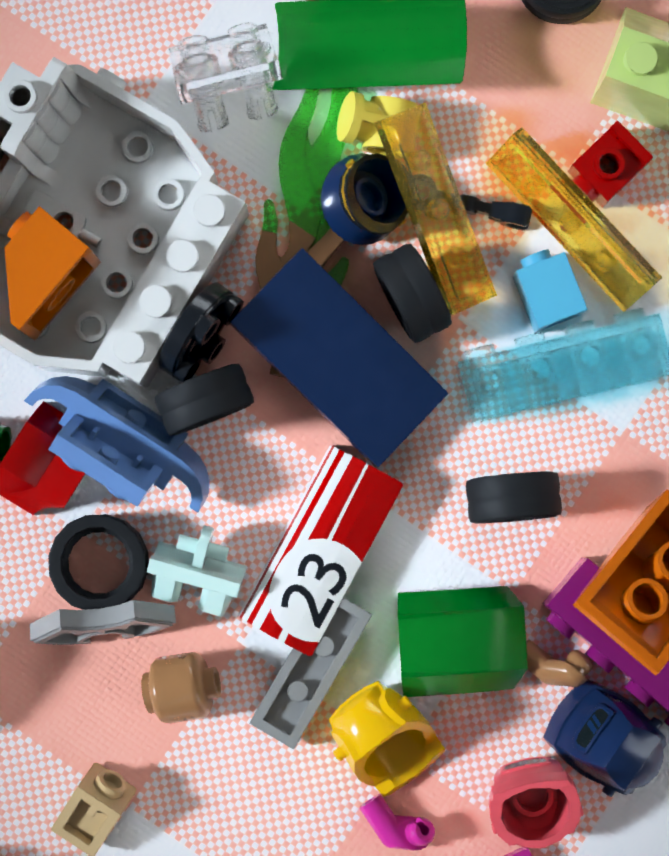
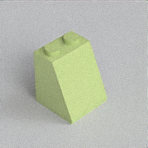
[590,7,669,132]

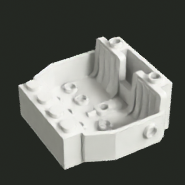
[0,57,249,389]

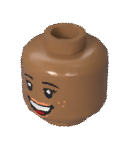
[141,652,221,724]

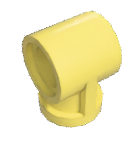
[337,91,421,159]

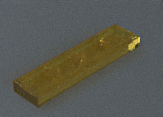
[374,102,497,315]
[485,127,662,312]

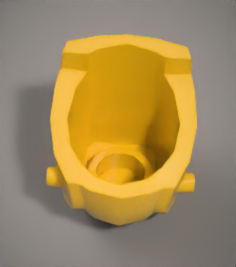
[329,681,445,797]

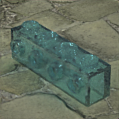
[455,308,669,425]

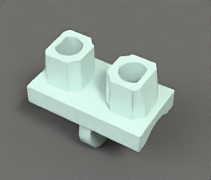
[146,525,248,617]

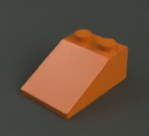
[573,489,669,676]

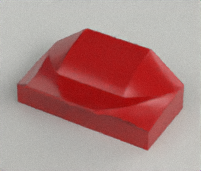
[0,401,85,515]

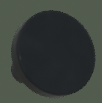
[159,282,244,382]

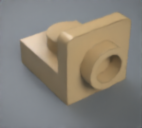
[50,763,137,856]

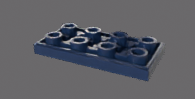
[229,248,449,468]

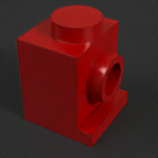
[567,120,653,208]

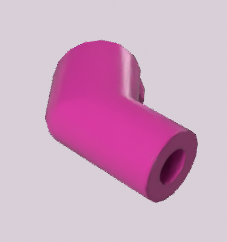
[359,793,435,851]

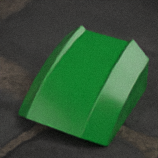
[397,586,528,697]

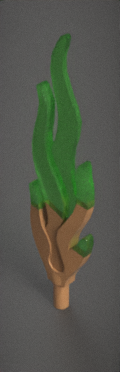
[255,87,358,378]

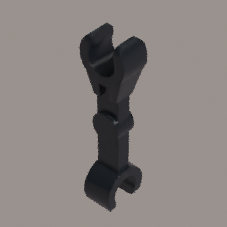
[409,174,532,231]

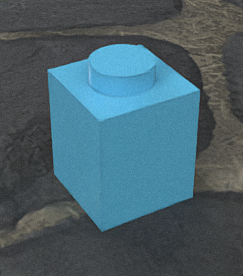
[512,249,588,333]

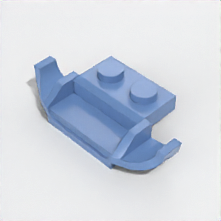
[24,376,210,513]

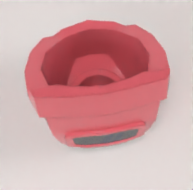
[488,757,584,848]

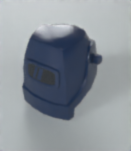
[543,679,667,797]

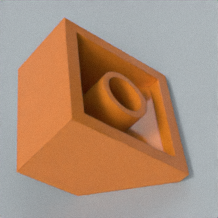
[4,206,101,341]

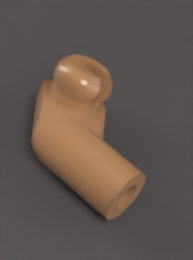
[526,639,593,687]

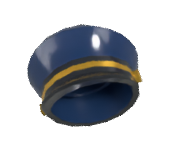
[321,153,412,245]

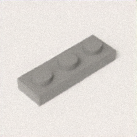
[249,597,373,750]

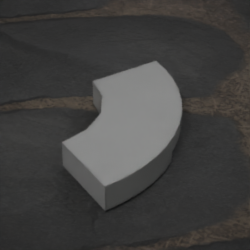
[29,600,176,645]

